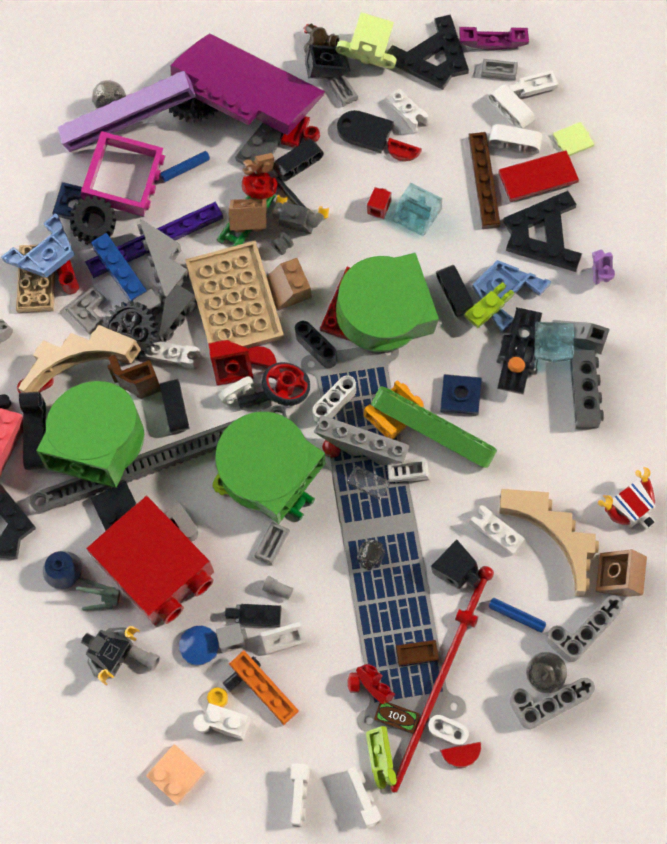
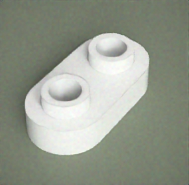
[218,377,255,404]
[428,715,469,746]

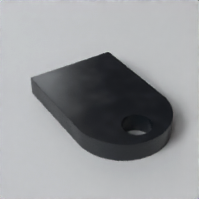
[337,110,394,153]

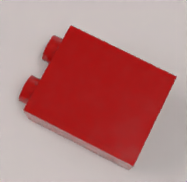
[86,495,214,626]

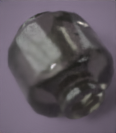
[357,539,386,570]

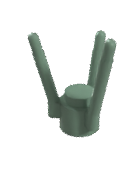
[76,577,120,611]

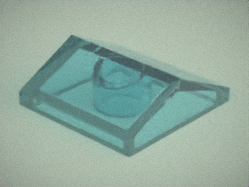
[534,322,574,363]

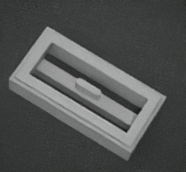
[481,59,518,80]
[326,74,358,107]
[254,522,290,566]

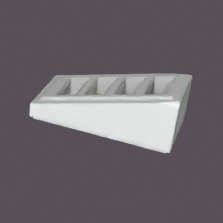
[387,458,429,482]

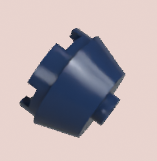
[43,551,82,589]

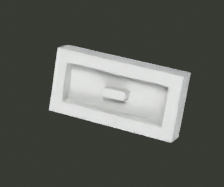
[261,622,306,654]

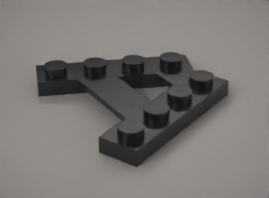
[387,14,469,90]
[503,190,582,272]
[0,484,36,559]

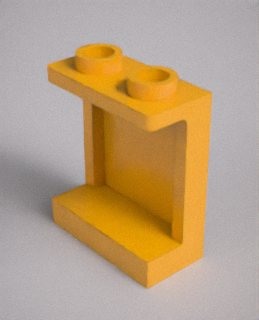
[364,380,424,439]

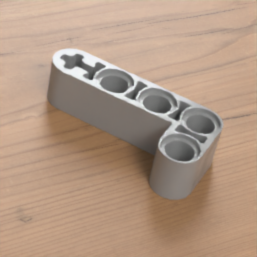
[547,596,623,662]
[510,678,595,729]

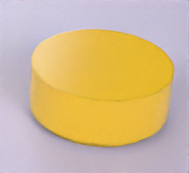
[207,687,228,708]

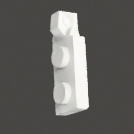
[509,70,558,97]

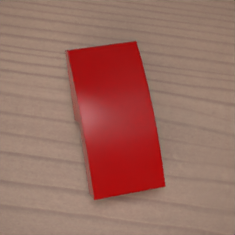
[356,664,395,704]

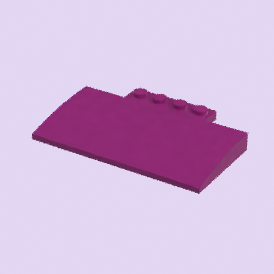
[170,33,325,135]

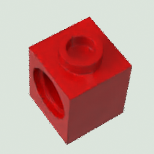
[367,187,392,219]

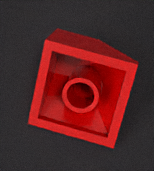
[208,340,254,386]

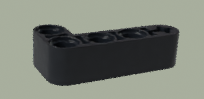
[19,391,46,470]

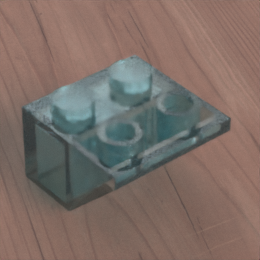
[392,183,442,237]

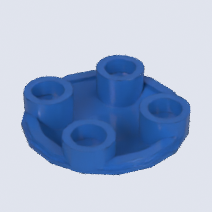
[179,625,219,665]

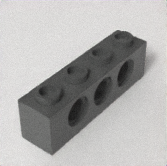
[570,350,604,429]

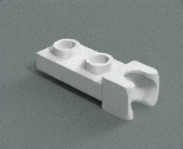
[386,88,429,133]
[146,340,201,370]
[469,506,525,555]
[291,764,309,826]
[347,766,382,828]

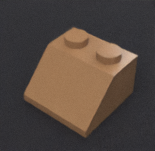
[229,198,267,233]
[267,258,312,310]
[596,549,647,597]

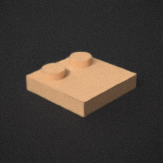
[146,744,205,805]

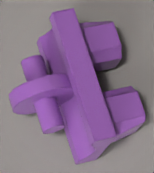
[592,249,615,285]

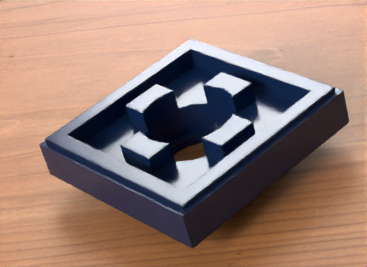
[52,182,97,224]
[440,374,482,415]

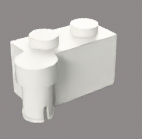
[193,703,250,740]

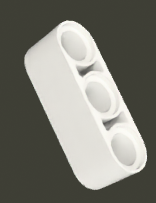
[489,84,535,129]
[489,124,543,155]
[313,376,356,423]

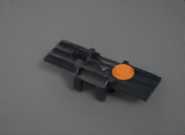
[496,307,544,394]

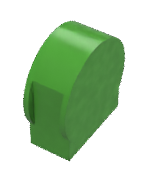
[336,252,439,352]
[36,381,145,488]
[216,412,326,524]

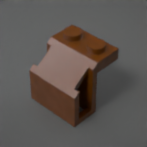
[107,355,161,399]

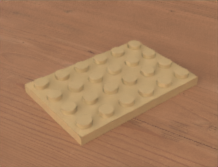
[185,241,284,348]

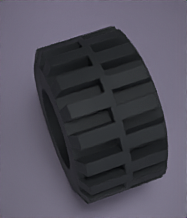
[70,196,116,245]

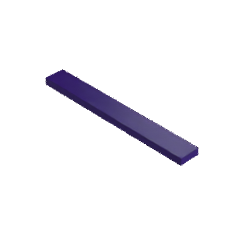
[85,201,224,278]

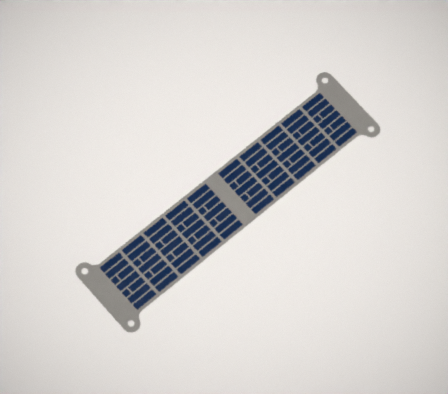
[301,347,466,731]

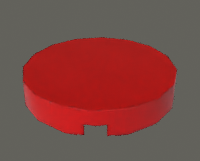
[241,172,277,199]

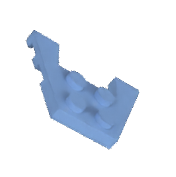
[1,213,75,278]
[472,260,551,333]

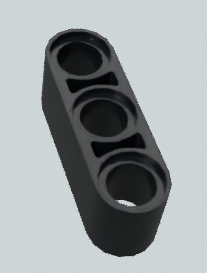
[273,139,324,181]
[436,265,474,317]
[294,320,337,368]
[160,379,190,433]

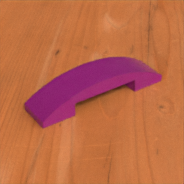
[459,27,529,50]

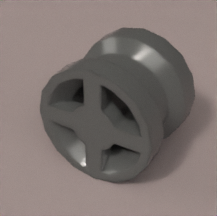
[271,232,294,255]

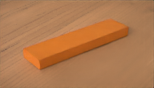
[229,650,299,725]

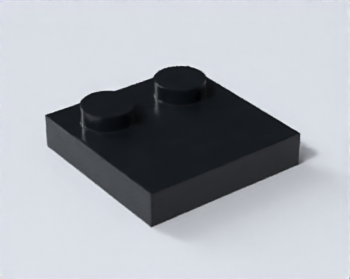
[91,481,136,531]

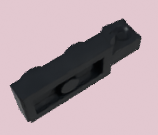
[225,604,282,627]

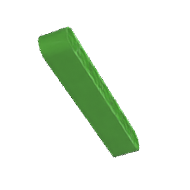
[371,386,497,468]

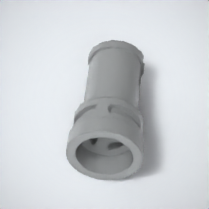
[262,576,293,600]
[128,645,160,671]

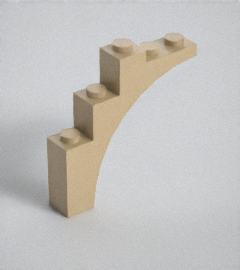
[18,325,141,393]
[499,489,599,597]

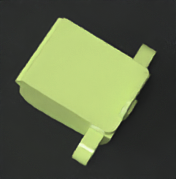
[336,12,397,69]

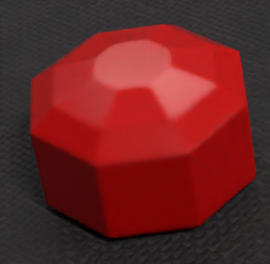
[302,126,320,142]
[322,440,341,458]
[347,673,360,693]

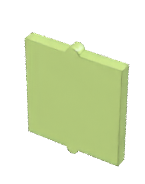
[553,122,594,156]

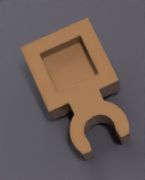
[242,153,274,175]

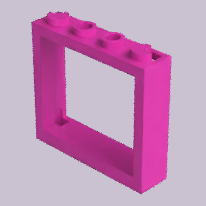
[81,131,165,217]

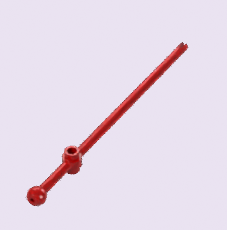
[390,566,494,793]

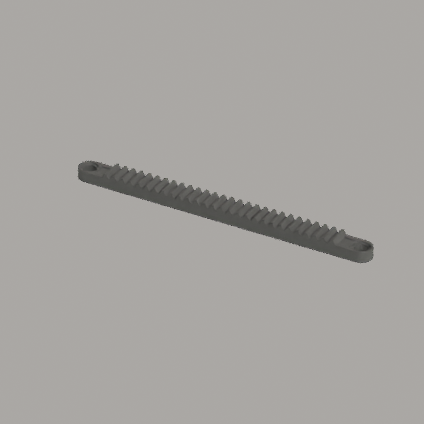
[29,405,287,513]

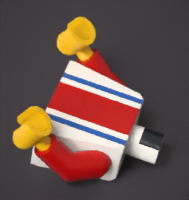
[598,467,656,530]

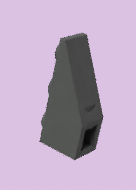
[159,284,197,342]
[547,320,610,354]

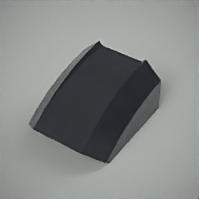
[305,44,351,79]

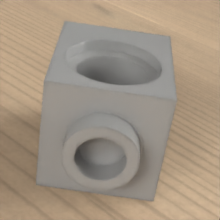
[133,289,164,315]
[216,623,248,653]

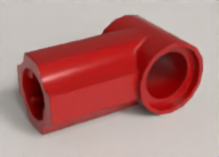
[57,259,79,295]

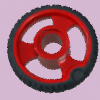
[262,362,310,406]

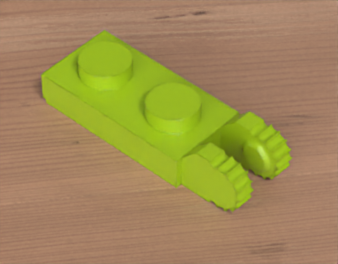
[464,282,514,329]
[366,726,397,790]

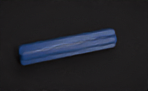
[160,151,210,182]
[489,598,546,633]

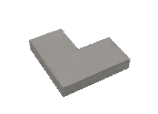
[65,285,106,335]

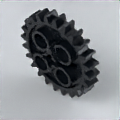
[169,98,219,123]
[102,301,159,361]

